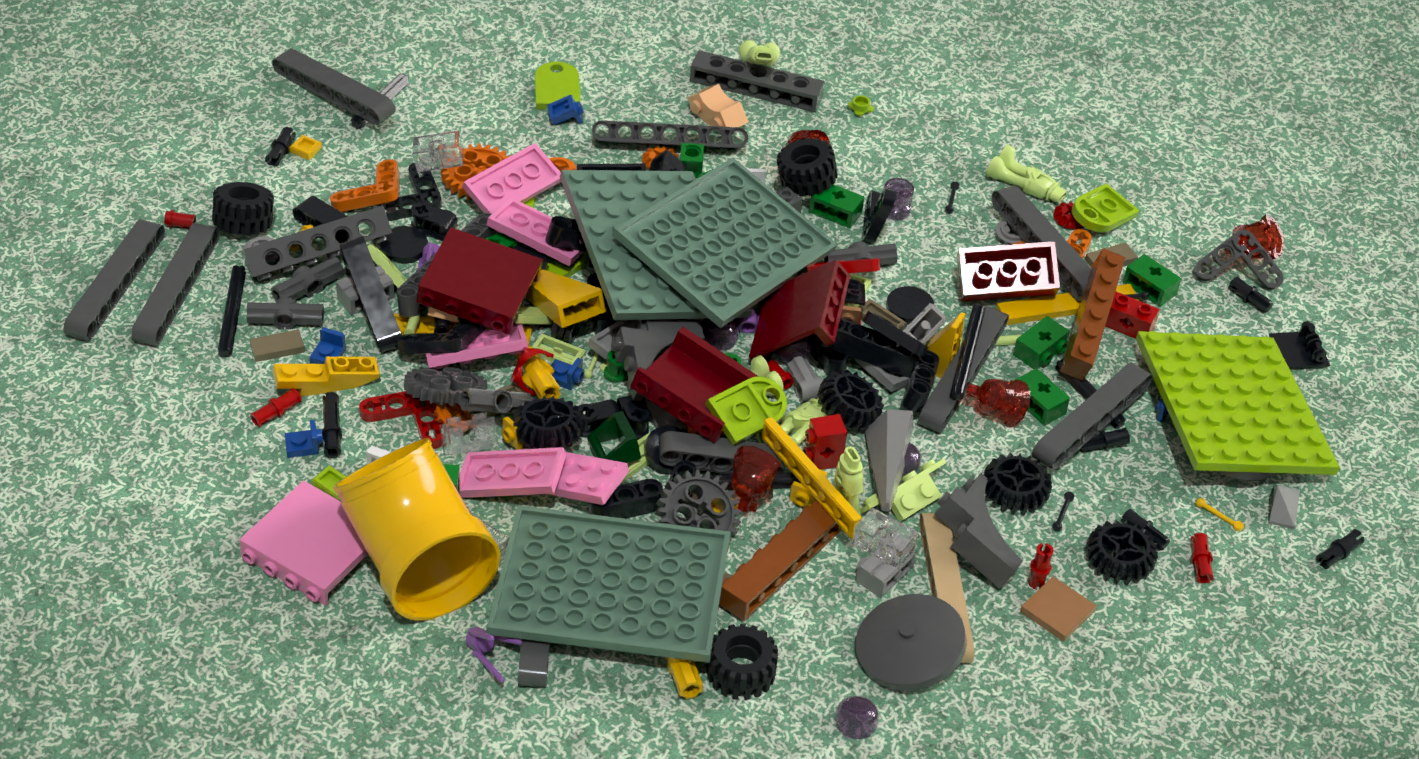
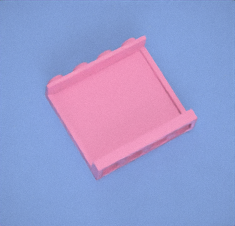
[239,480,368,606]

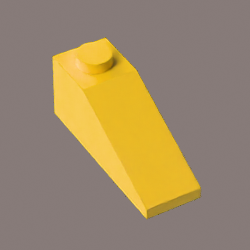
[927,312,966,378]

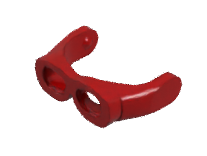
[510,347,554,397]

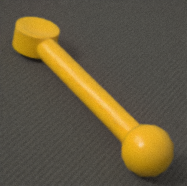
[1196,498,1244,531]

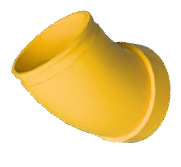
[333,438,501,621]

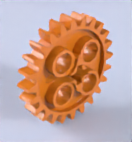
[441,143,511,200]

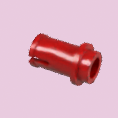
[164,209,196,229]
[767,360,793,390]

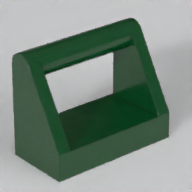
[587,411,641,463]

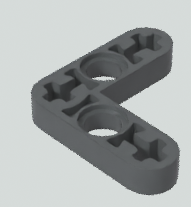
[1194,230,1283,289]

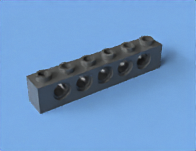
[690,50,825,113]
[242,206,392,281]

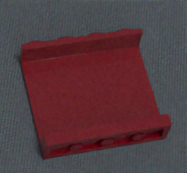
[416,227,543,335]
[749,260,850,363]
[630,327,759,444]

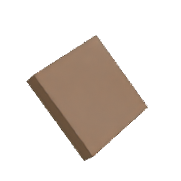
[1020,576,1097,642]

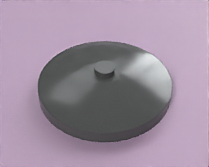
[855,594,967,691]

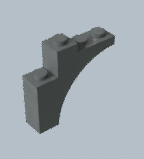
[611,319,704,402]
[934,473,1023,589]

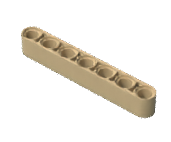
[920,513,974,663]

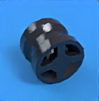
[551,322,579,344]

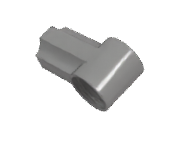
[787,356,823,403]

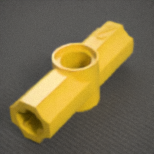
[516,346,561,399]
[665,657,703,699]

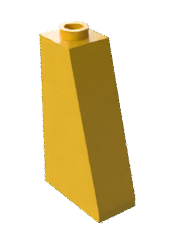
[526,270,606,328]

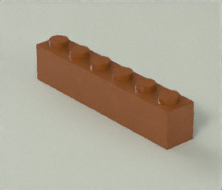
[1060,248,1125,381]
[719,500,841,621]

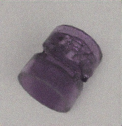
[884,178,914,221]

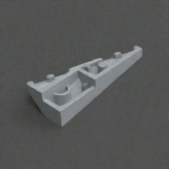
[865,409,914,512]

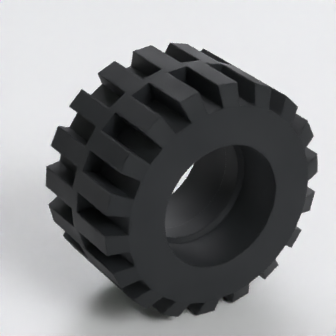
[777,138,838,196]
[212,182,274,235]
[706,624,778,700]

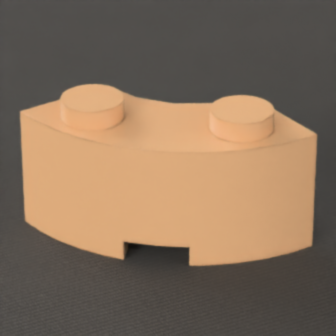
[687,84,749,127]

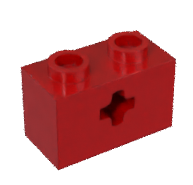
[1105,291,1160,339]
[803,414,847,470]

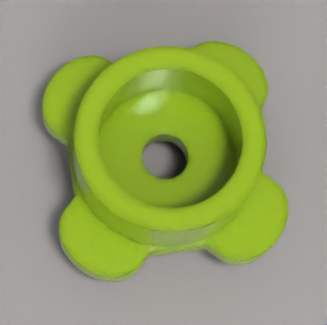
[848,95,874,116]

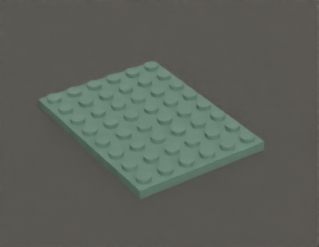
[612,158,838,328]
[559,170,752,320]
[486,506,731,663]

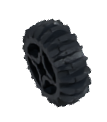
[817,369,884,432]
[513,396,583,449]
[984,452,1052,516]
[1085,519,1158,585]

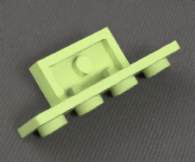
[860,459,946,521]

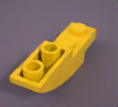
[272,356,380,396]

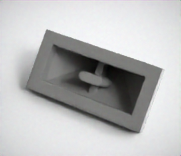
[1268,484,1300,529]

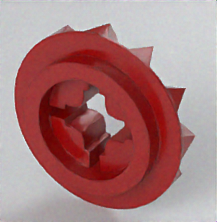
[1053,201,1084,229]

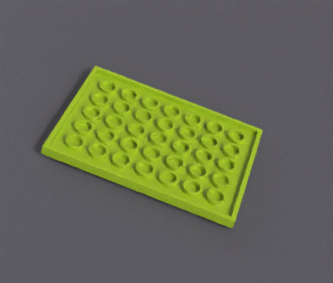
[1136,331,1340,475]

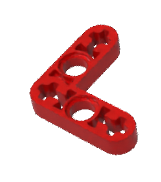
[807,258,880,273]
[359,391,445,449]

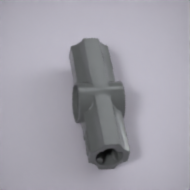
[824,241,898,265]
[271,257,344,302]
[246,297,324,329]
[458,388,533,414]

